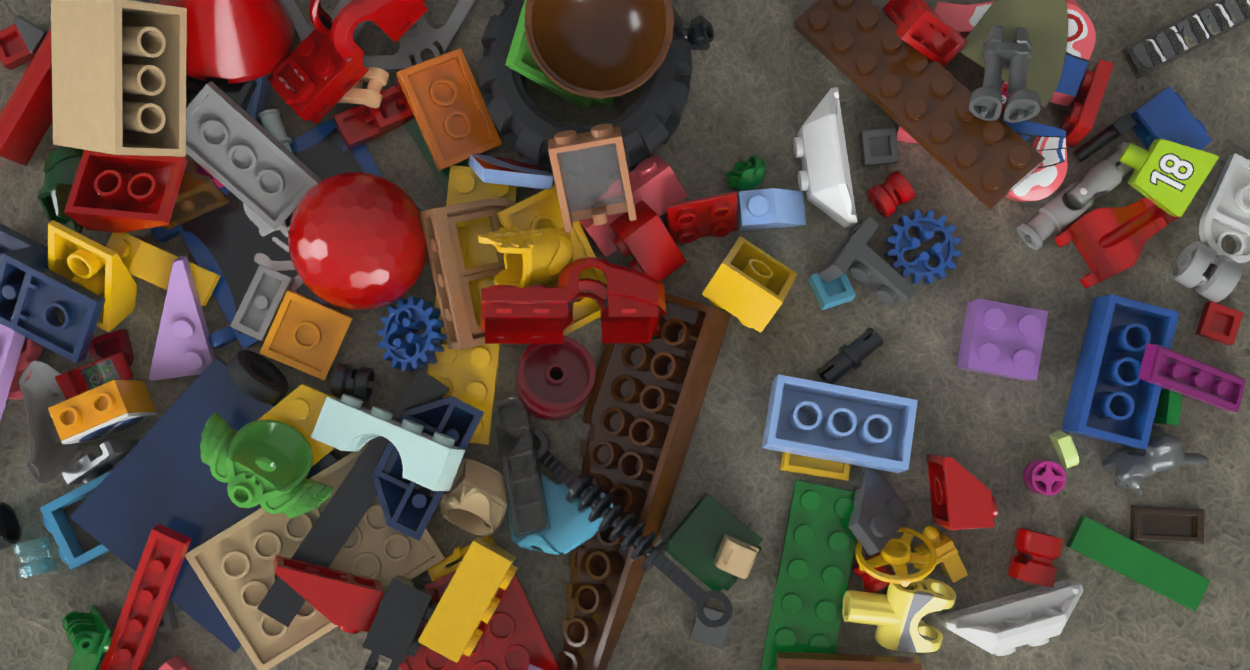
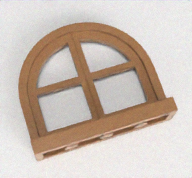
[419,198,517,350]

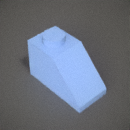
[737,188,807,231]

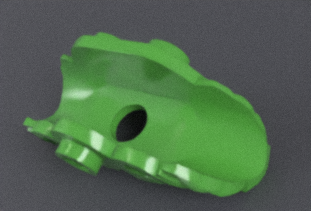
[200,412,334,518]

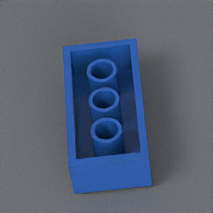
[1061,294,1179,449]

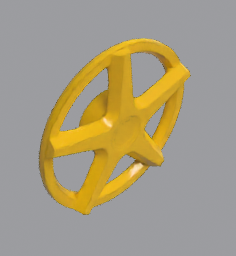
[855,527,937,587]

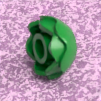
[726,155,766,191]

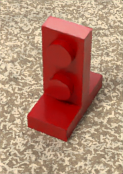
[882,0,968,67]

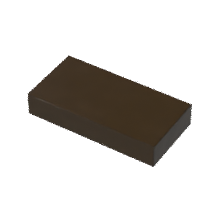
[1130,505,1204,544]

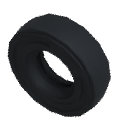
[227,350,289,404]

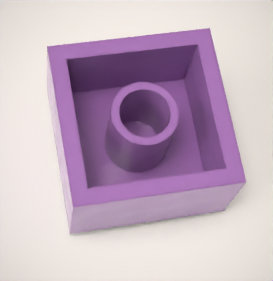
[956,299,1048,381]

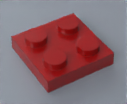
[1060,59,1114,148]

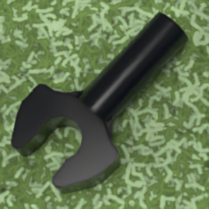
[1073,112,1138,163]

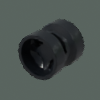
[331,363,375,401]

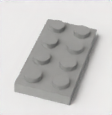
[186,81,322,230]

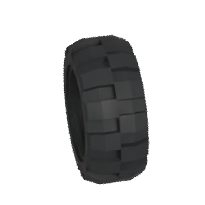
[478,0,693,181]

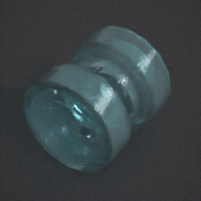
[12,536,57,579]

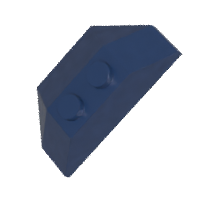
[372,396,484,541]

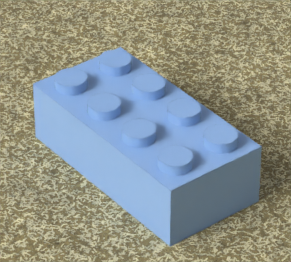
[762,374,918,473]

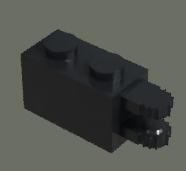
[362,575,438,670]

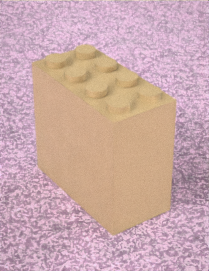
[51,0,187,157]

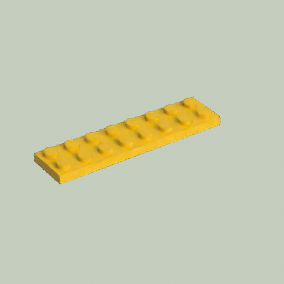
[427,165,519,445]

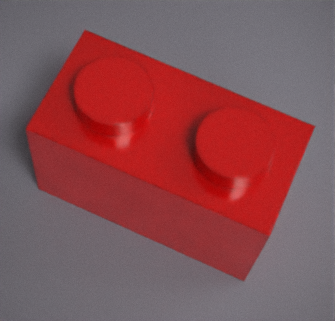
[609,200,687,282]

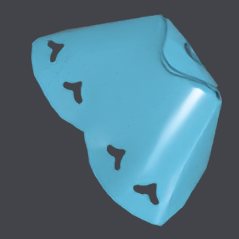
[505,474,613,555]

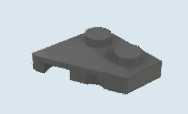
[62,439,139,485]
[848,467,912,556]

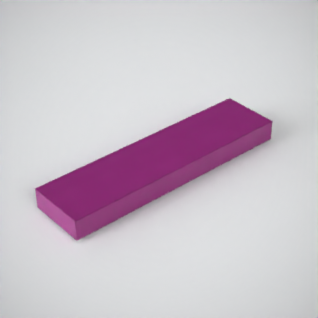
[1139,344,1246,413]

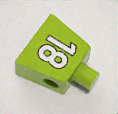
[1118,139,1219,217]

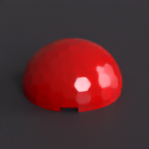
[288,172,428,310]

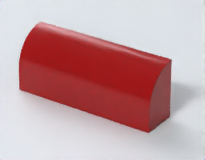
[0,28,53,166]

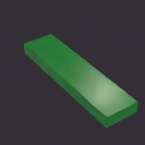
[1066,515,1211,612]

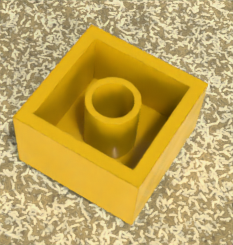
[702,236,798,333]

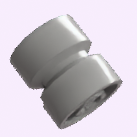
[1170,240,1243,303]

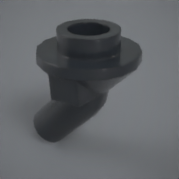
[682,16,714,50]

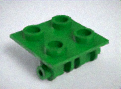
[62,605,112,670]

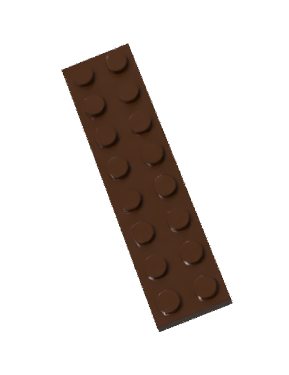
[794,0,1045,209]

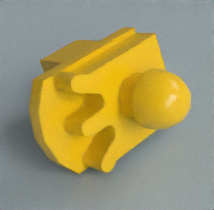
[913,526,968,583]

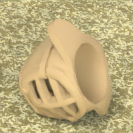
[438,458,510,536]

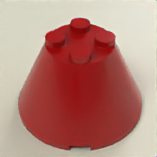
[155,0,294,83]

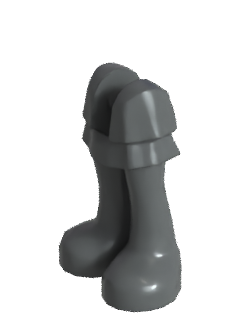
[969,26,1041,123]

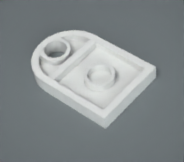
[1199,153,1250,263]

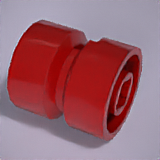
[1007,527,1064,587]

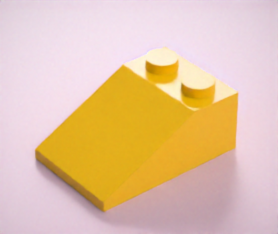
[48,220,137,332]

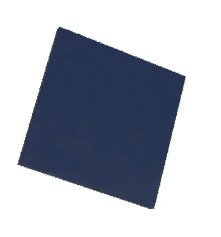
[69,357,339,653]

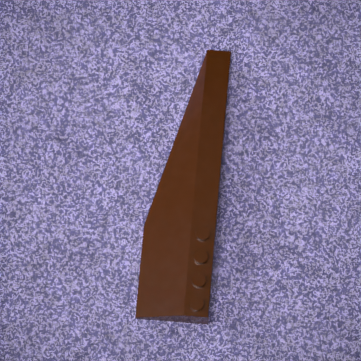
[558,293,731,670]

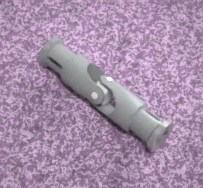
[1016,142,1133,250]

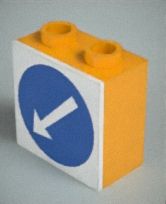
[48,380,158,444]

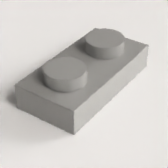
[230,264,295,341]

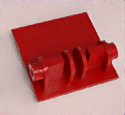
[665,192,737,244]

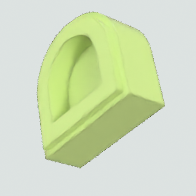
[1049,430,1079,469]

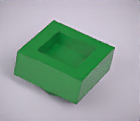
[1153,389,1182,426]

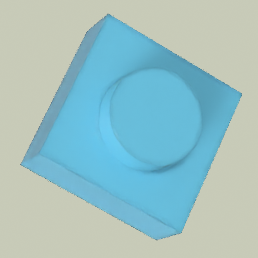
[808,273,856,310]

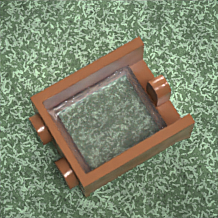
[548,124,637,233]

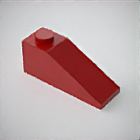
[273,555,384,634]

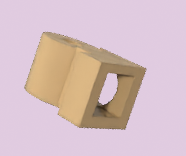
[713,534,759,579]

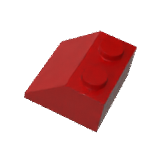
[926,454,998,530]

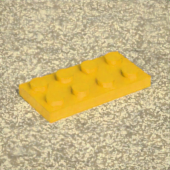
[496,184,607,336]

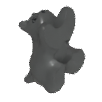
[1101,425,1208,495]

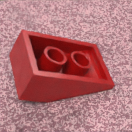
[64,150,188,233]

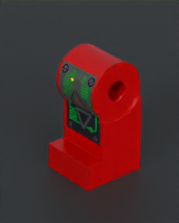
[55,352,134,400]

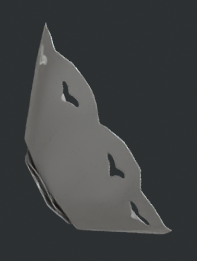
[18,360,80,484]

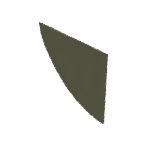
[959,0,1068,108]

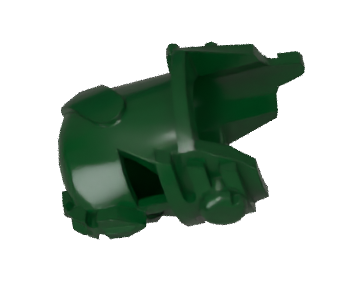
[37,146,84,234]

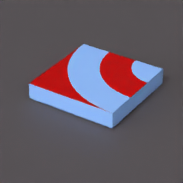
[469,154,553,190]

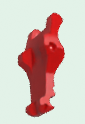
[1054,197,1179,289]

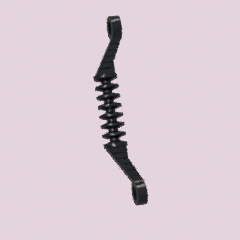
[515,427,733,628]

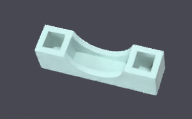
[311,394,465,491]

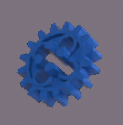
[884,210,961,285]
[377,296,447,372]

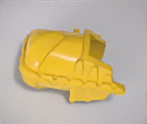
[478,225,574,288]

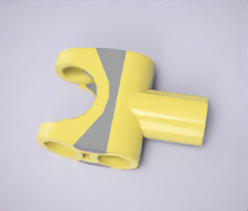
[842,574,956,653]

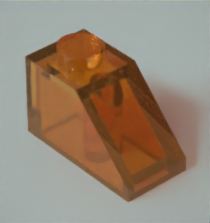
[163,170,229,230]

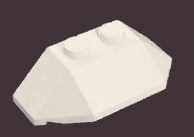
[793,87,858,228]
[937,579,1084,656]

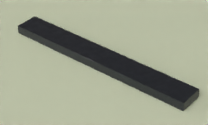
[257,369,450,627]

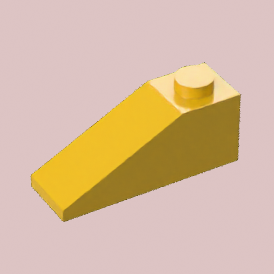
[106,232,221,307]

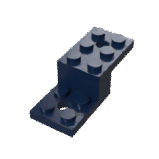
[0,223,105,363]

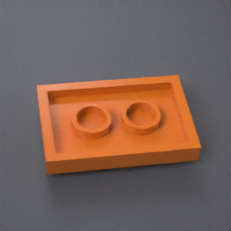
[396,48,502,171]

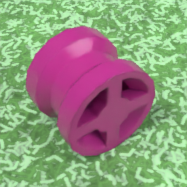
[1023,459,1066,496]

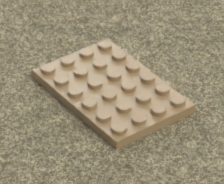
[185,442,445,670]

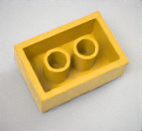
[418,537,518,663]

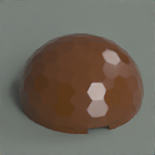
[524,0,674,99]

